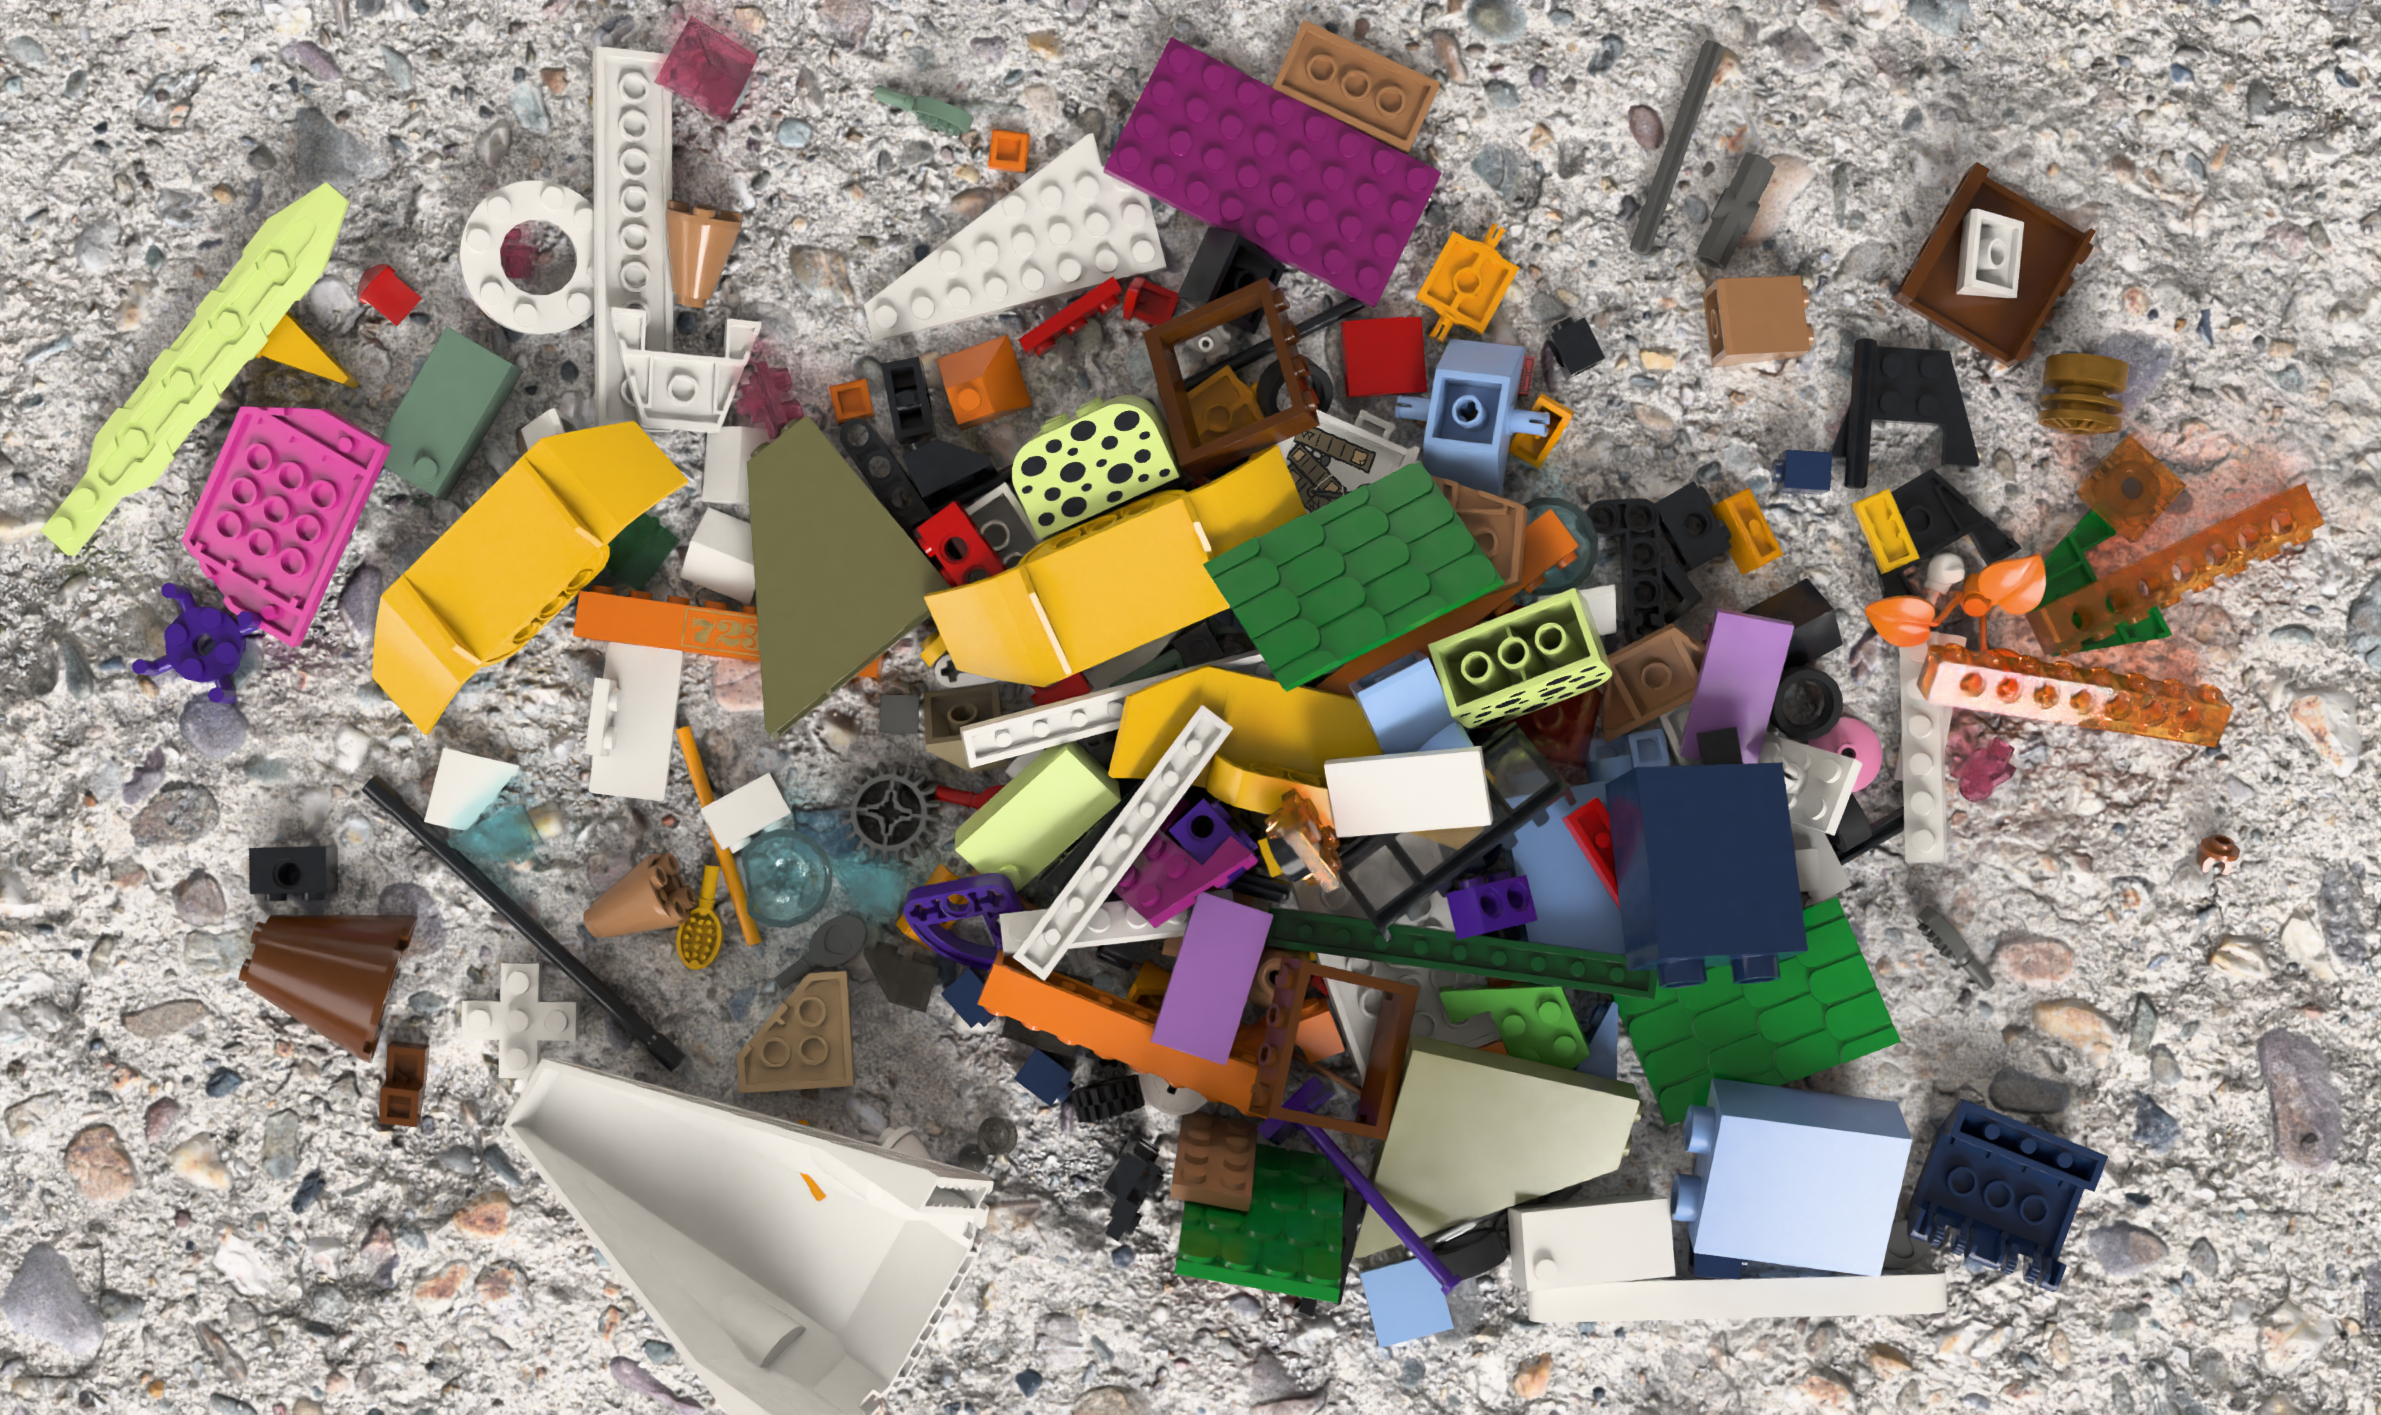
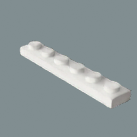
[1899,631,1947,863]
[999,889,1234,956]

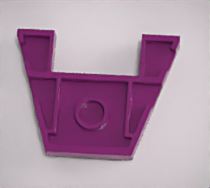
[1113,796,1258,928]

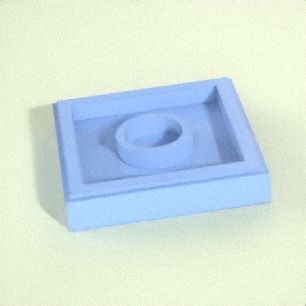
[1359,1257,1454,1348]

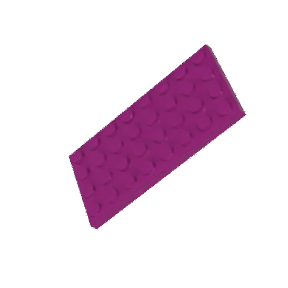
[1103,37,1442,308]

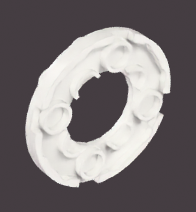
[459,180,594,335]

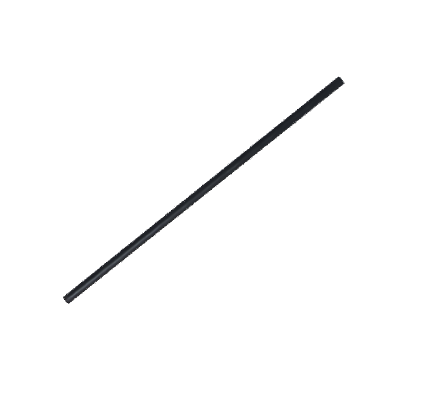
[913,297,1365,529]

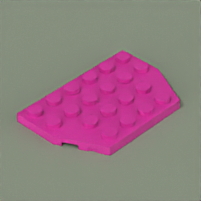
[181,406,392,648]

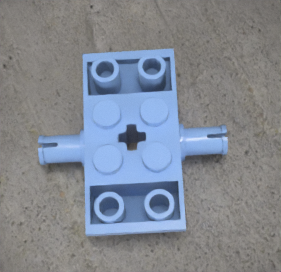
[1395,339,1550,497]

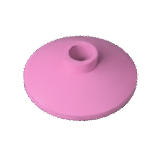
[1807,717,1882,792]

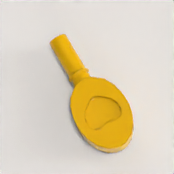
[676,864,724,970]

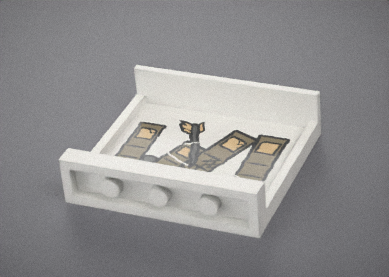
[1266,397,1420,515]

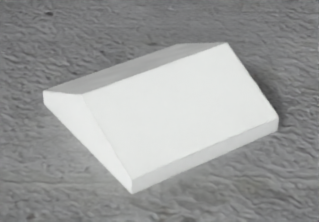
[702,426,782,506]
[680,507,756,605]

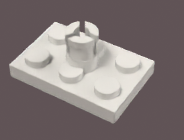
[1758,733,1863,836]

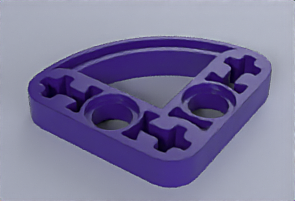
[903,873,1024,971]

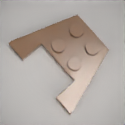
[1430,475,1528,600]

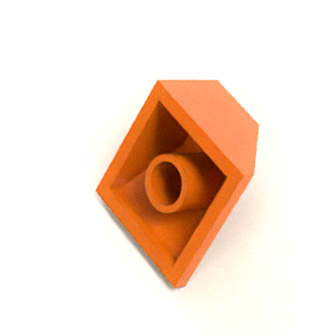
[936,334,1033,431]

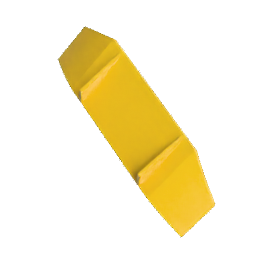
[372,421,688,735]
[924,444,1307,687]
[1108,664,1497,850]

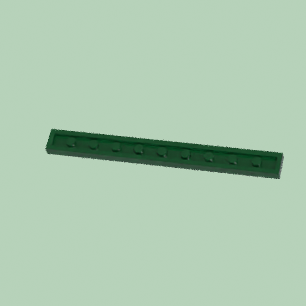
[1264,906,1658,1000]

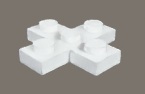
[461,962,580,1079]

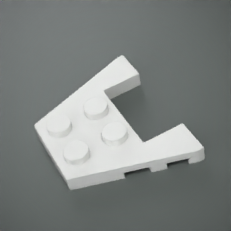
[610,307,761,433]

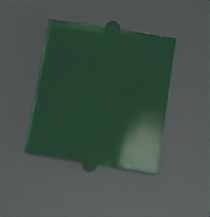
[605,512,680,591]

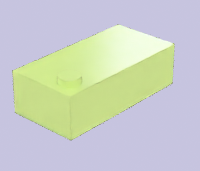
[955,741,1121,893]

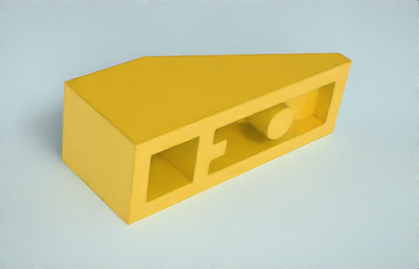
[256,310,360,389]

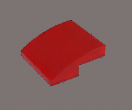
[1340,317,1427,398]

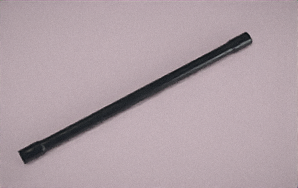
[362,775,687,1073]

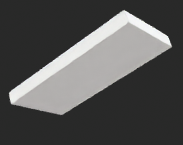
[1324,746,1493,838]

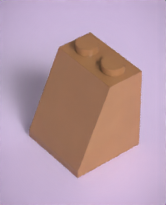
[1703,275,1814,368]

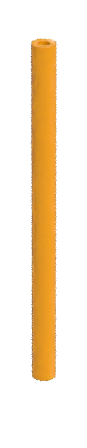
[675,726,762,947]

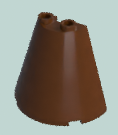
[239,915,418,1064]

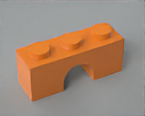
[1233,997,1345,1064]

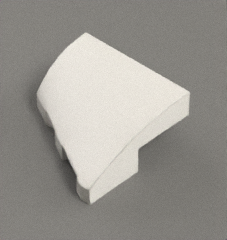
[424,748,521,831]

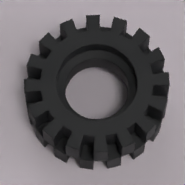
[1071,1074,1145,1123]

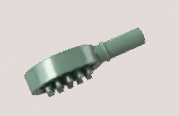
[874,85,974,137]

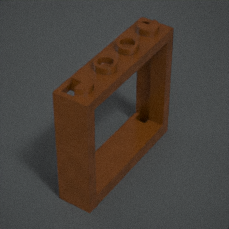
[1143,277,1320,478]
[1249,956,1419,1141]

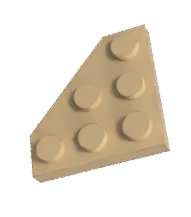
[737,970,855,1093]

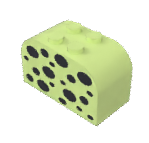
[1012,395,1183,539]
[1428,588,1613,728]

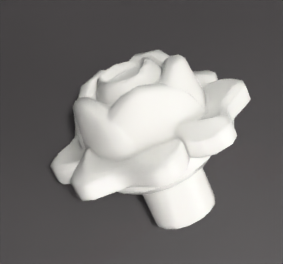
[1186,325,1231,363]

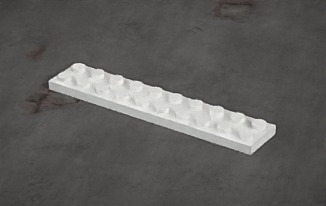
[593,46,674,432]

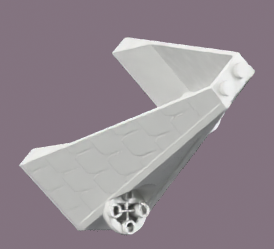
[503,1059,994,1415]

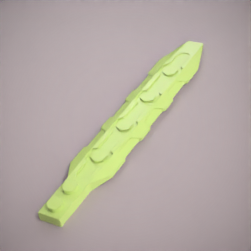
[41,182,350,556]

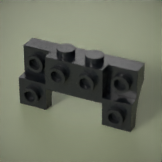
[1103,1133,1165,1242]

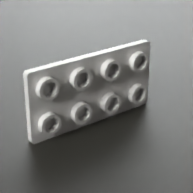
[585,642,684,801]

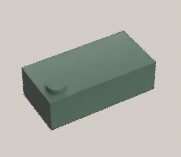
[380,326,523,501]

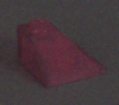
[654,15,758,122]

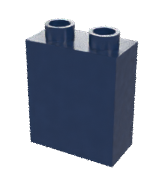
[1605,762,1808,988]

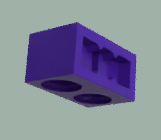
[1169,799,1259,890]
[1446,871,1538,940]

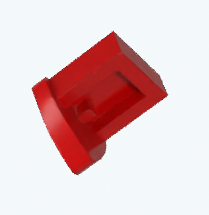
[357,264,422,326]
[1123,276,1180,327]

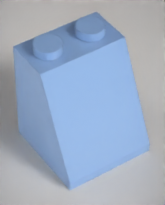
[1348,650,1457,755]

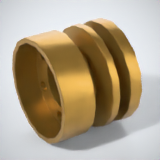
[2038,353,2129,435]

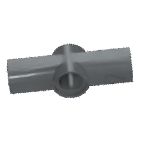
[1695,152,1776,270]

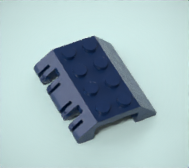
[1907,1099,2108,1292]

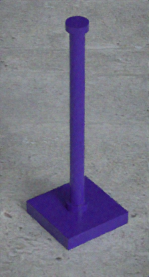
[1257,1076,1463,1296]

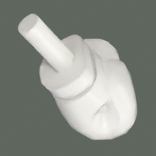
[1923,552,1965,605]

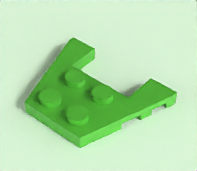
[1439,983,1590,1070]

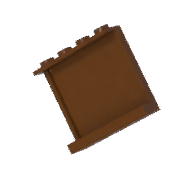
[1891,162,2096,368]

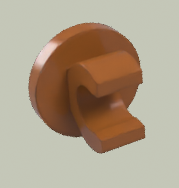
[2198,835,2240,875]

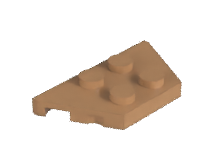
[1603,623,1706,742]

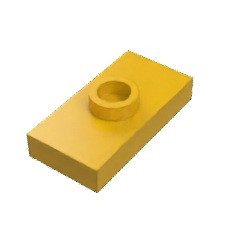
[1851,488,1920,574]

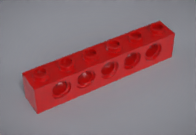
[916,500,1094,707]

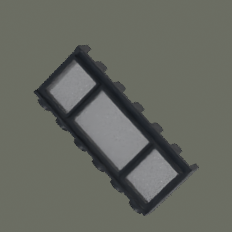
[1327,721,1576,943]

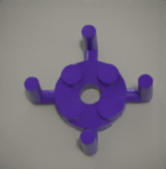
[132,583,263,704]

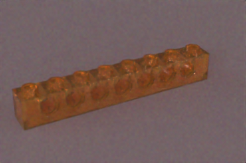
[2025,483,2325,658]
[1916,643,2233,748]

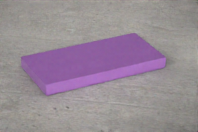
[1679,608,1794,764]
[1150,892,1274,1066]

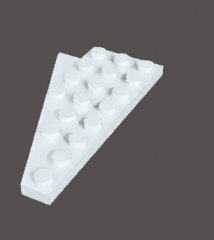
[864,133,1167,344]

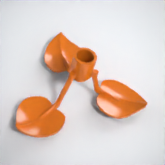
[1865,553,2046,699]

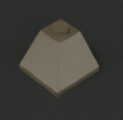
[923,683,1008,772]

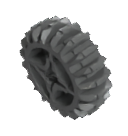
[839,761,943,864]

